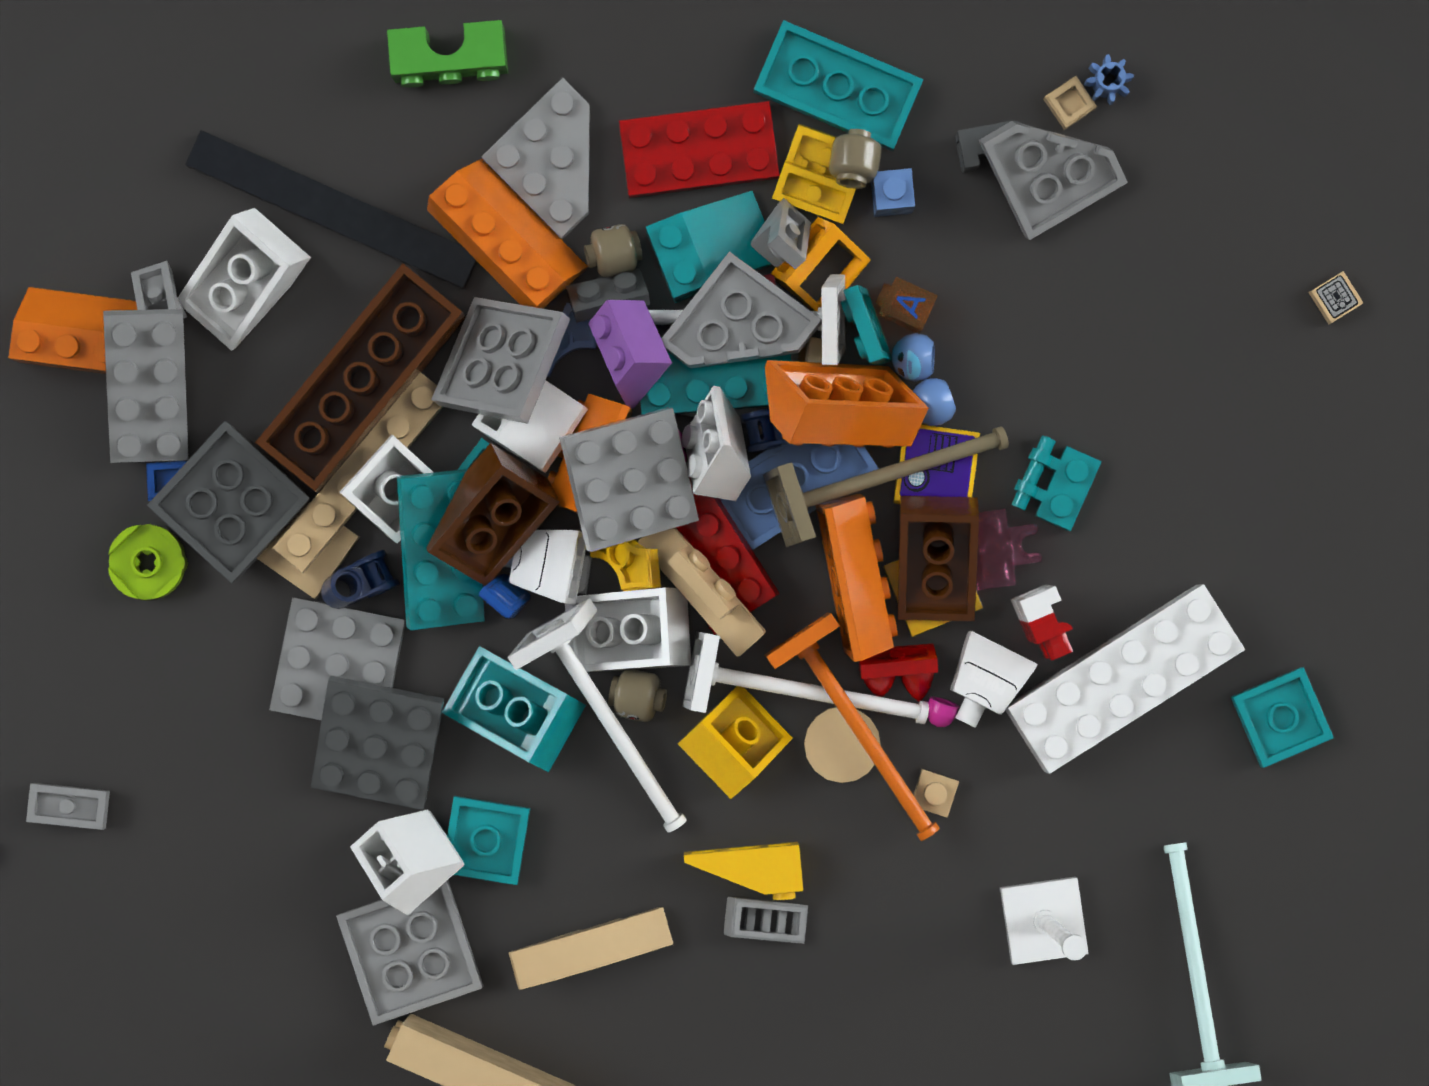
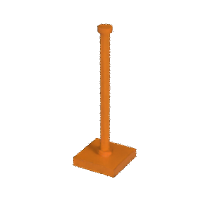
[764,612,940,841]

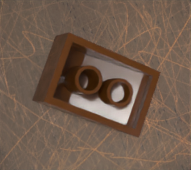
[426,443,560,586]
[898,496,979,621]

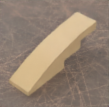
[508,907,673,990]

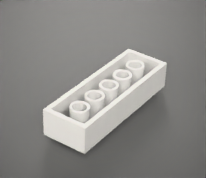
[1005,584,1245,774]

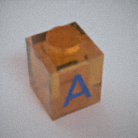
[875,277,938,334]

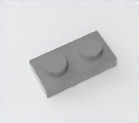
[26,783,110,830]

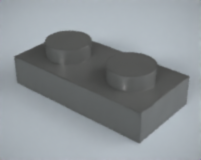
[566,268,650,323]

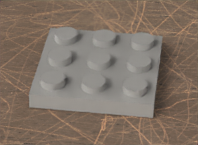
[431,297,570,424]
[559,407,699,552]
[269,597,406,720]
[336,880,484,1026]

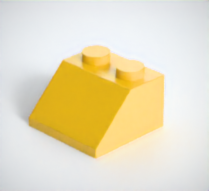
[678,686,793,799]

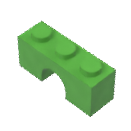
[387,20,508,88]

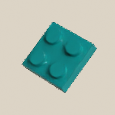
[841,285,892,366]
[1231,667,1334,768]
[447,796,531,885]

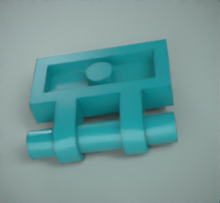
[1011,435,1102,532]

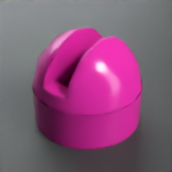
[928,696,959,727]

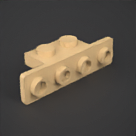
[638,528,766,656]

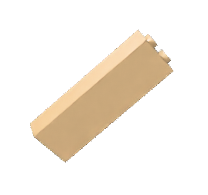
[384,1013,576,1086]

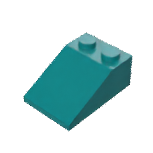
[646,191,772,303]
[442,646,586,772]

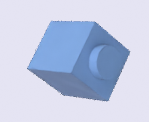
[871,168,915,217]

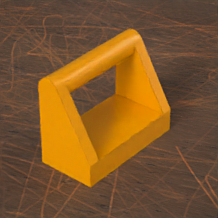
[770,217,871,311]

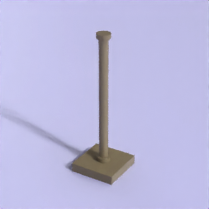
[763,426,1009,547]

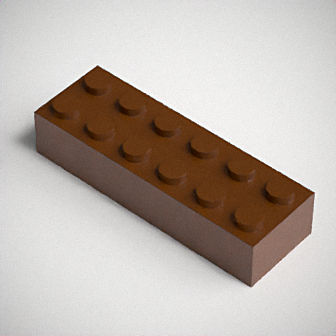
[255,263,466,493]

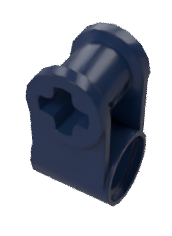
[740,409,790,453]
[321,550,400,609]

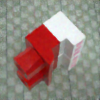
[1010,584,1073,661]

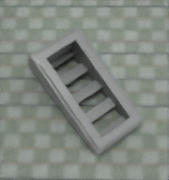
[724,896,808,944]

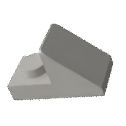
[751,198,811,269]
[131,261,187,319]

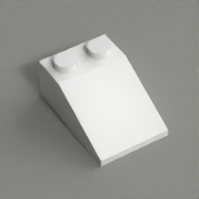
[178,208,311,351]
[565,587,691,672]

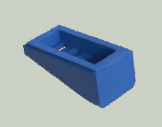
[479,574,531,619]

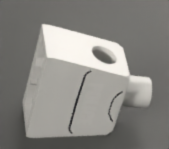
[504,530,586,605]
[950,631,1038,728]

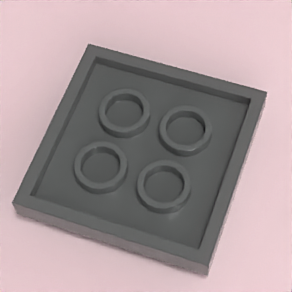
[147,420,312,584]
[311,676,444,810]

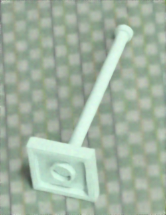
[1164,842,1262,1086]

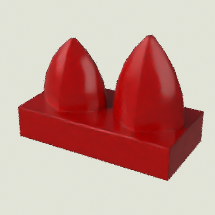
[858,643,938,702]

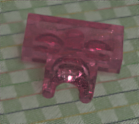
[976,509,1043,590]

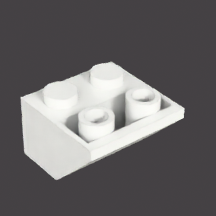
[472,380,588,473]
[682,386,751,501]
[350,809,465,915]

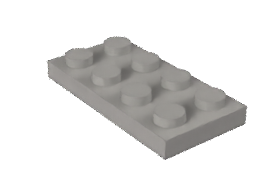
[103,309,189,463]

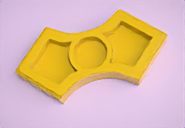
[590,539,661,591]

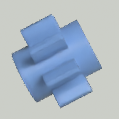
[1084,54,1134,105]

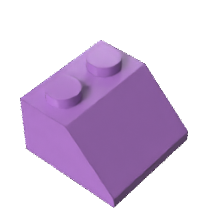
[588,300,672,409]

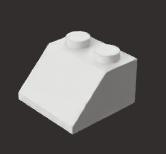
[340,435,434,543]

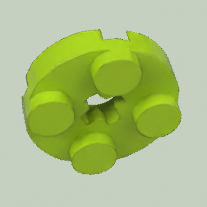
[108,524,188,601]

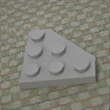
[481,78,590,239]
[978,121,1128,240]
[661,251,822,368]

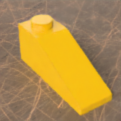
[684,842,803,900]

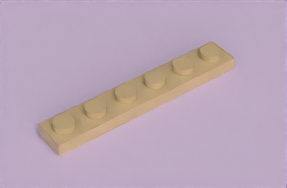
[273,372,443,574]

